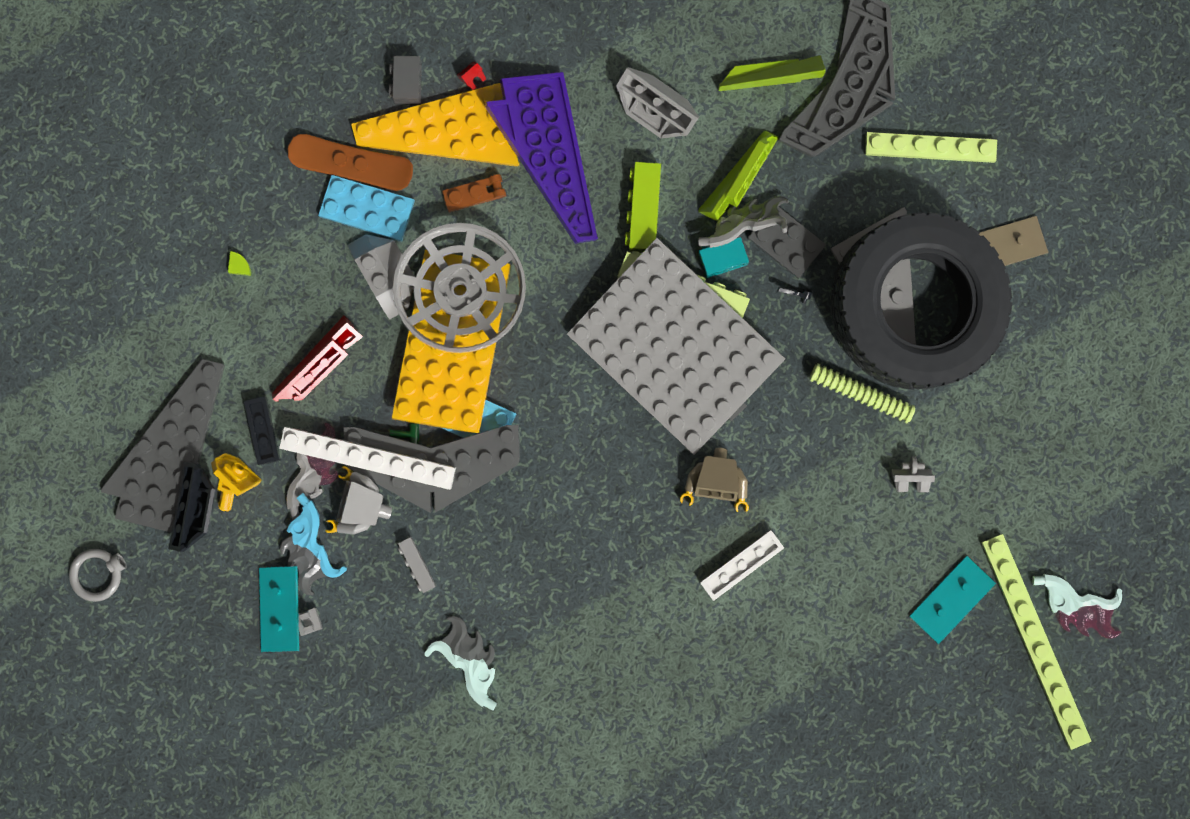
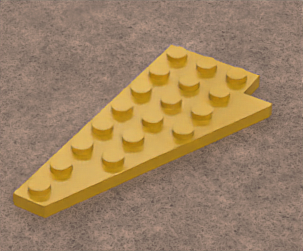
[351,83,519,166]

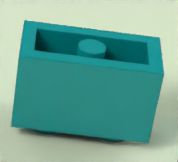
[698,237,749,279]

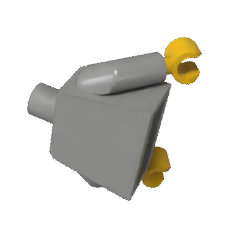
[325,466,392,535]

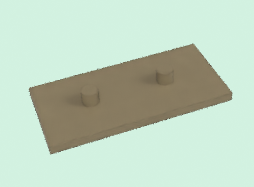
[979,216,1048,266]

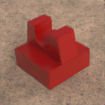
[457,62,486,90]

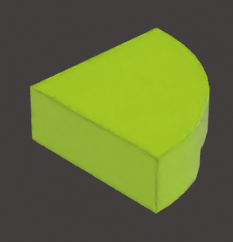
[228,251,251,276]

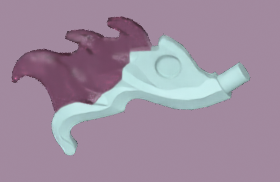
[1032,574,1122,639]

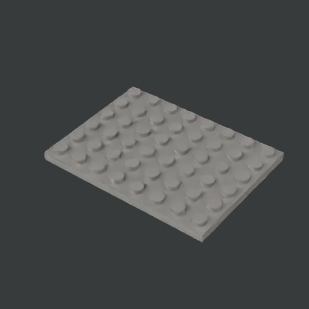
[567,238,785,455]

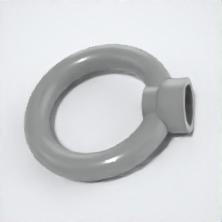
[69,549,127,602]

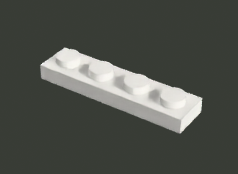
[700,530,784,601]

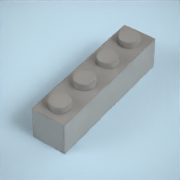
[398,537,436,593]

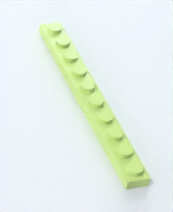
[981,534,1091,750]

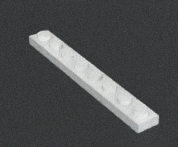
[280,427,456,490]

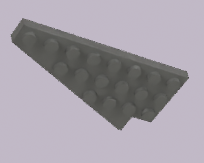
[101,359,225,532]

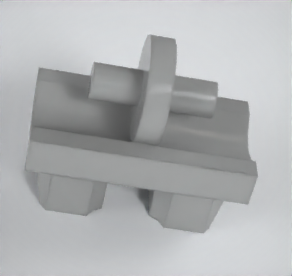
[891,456,935,492]

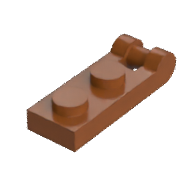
[443,174,507,212]

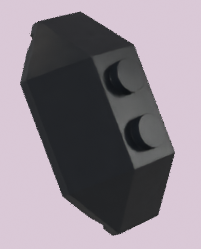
[168,462,215,552]

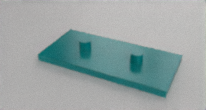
[909,556,996,644]
[259,566,299,652]

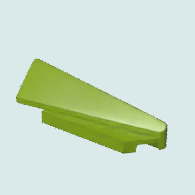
[718,55,826,91]
[698,131,778,222]

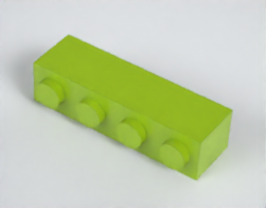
[625,162,661,252]

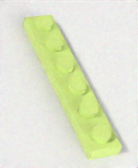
[865,132,997,163]

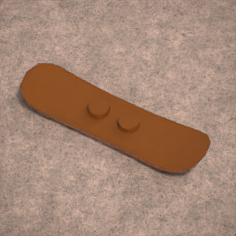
[288,134,413,191]

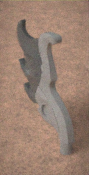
[699,196,789,248]

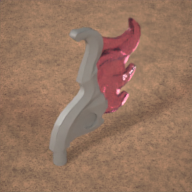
[287,423,338,520]

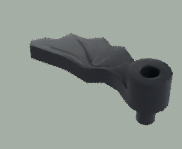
[777,286,812,304]

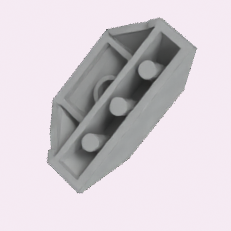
[616,67,699,138]
[347,234,415,320]

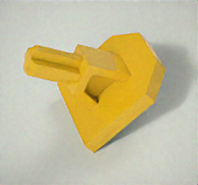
[211,453,262,511]

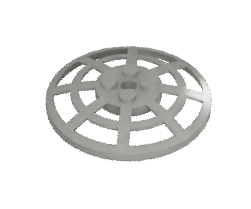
[393,223,526,353]

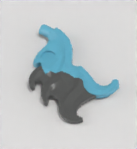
[280,493,347,595]

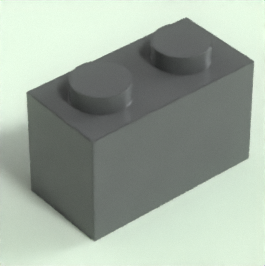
[389,56,422,104]

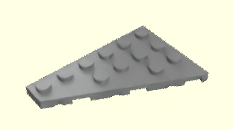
[830,207,916,345]

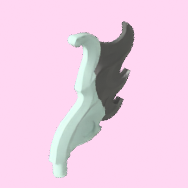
[425,616,497,711]

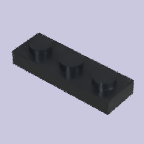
[244,396,281,466]

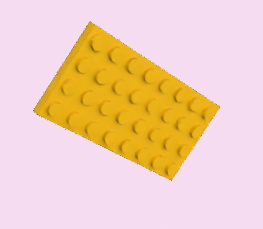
[392,249,511,434]

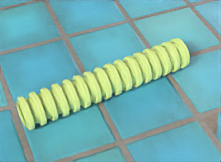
[810,363,915,424]

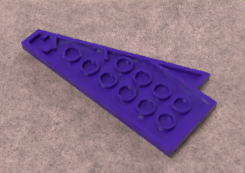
[485,72,598,244]

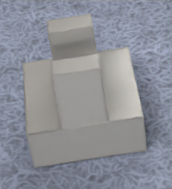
[299,608,323,636]

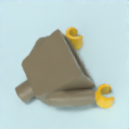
[680,448,749,512]

